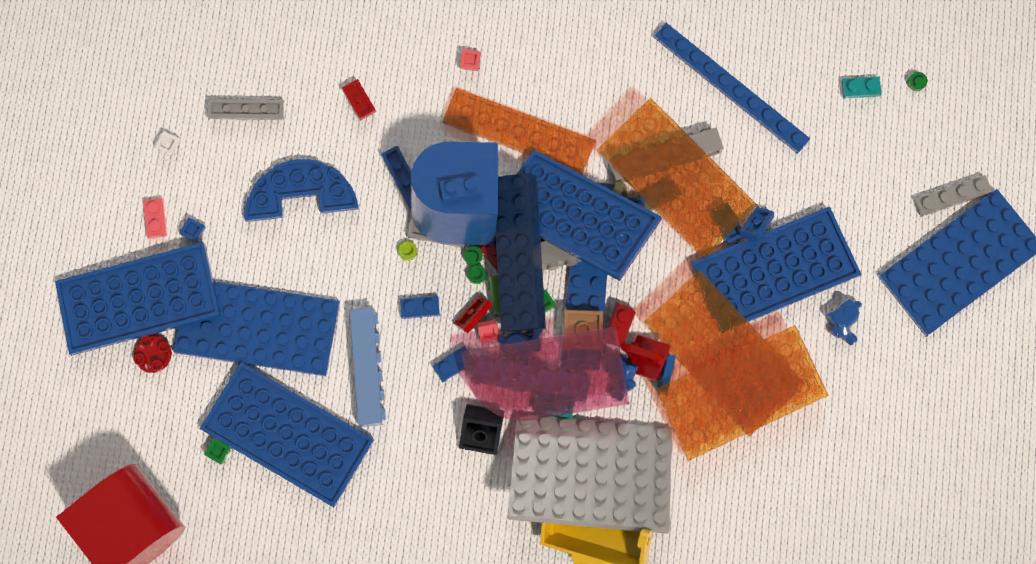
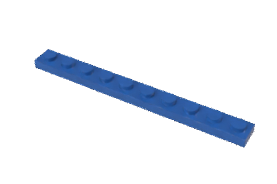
[654,22,811,154]

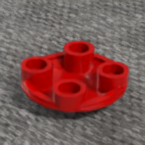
[133,335,172,373]

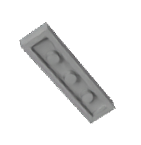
[207,99,284,120]
[914,175,992,217]

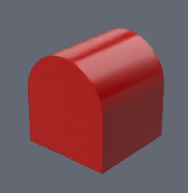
[56,464,186,564]

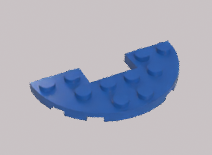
[244,159,359,222]

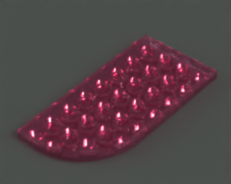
[462,327,629,421]

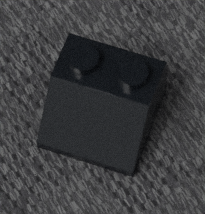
[459,404,505,455]

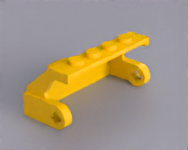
[540,523,653,564]

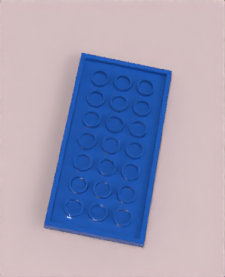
[517,150,662,281]
[878,189,1036,337]
[690,206,862,333]
[55,242,221,356]
[173,281,340,377]
[199,362,375,508]

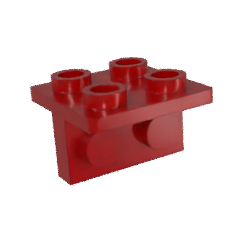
[621,335,671,381]

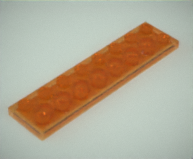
[442,88,596,175]

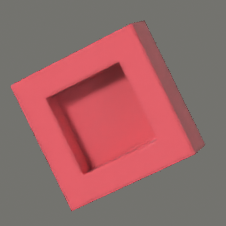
[460,49,481,71]
[477,319,499,343]

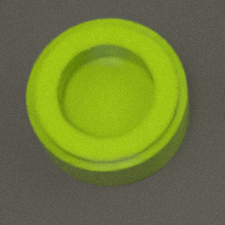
[398,241,417,261]

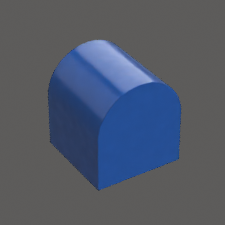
[411,141,498,245]

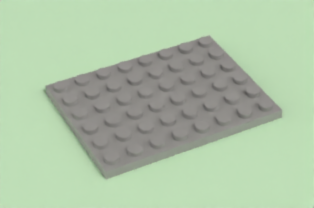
[508,414,672,534]

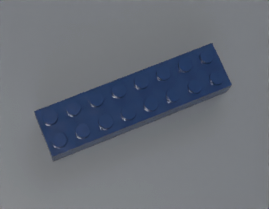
[496,173,546,332]

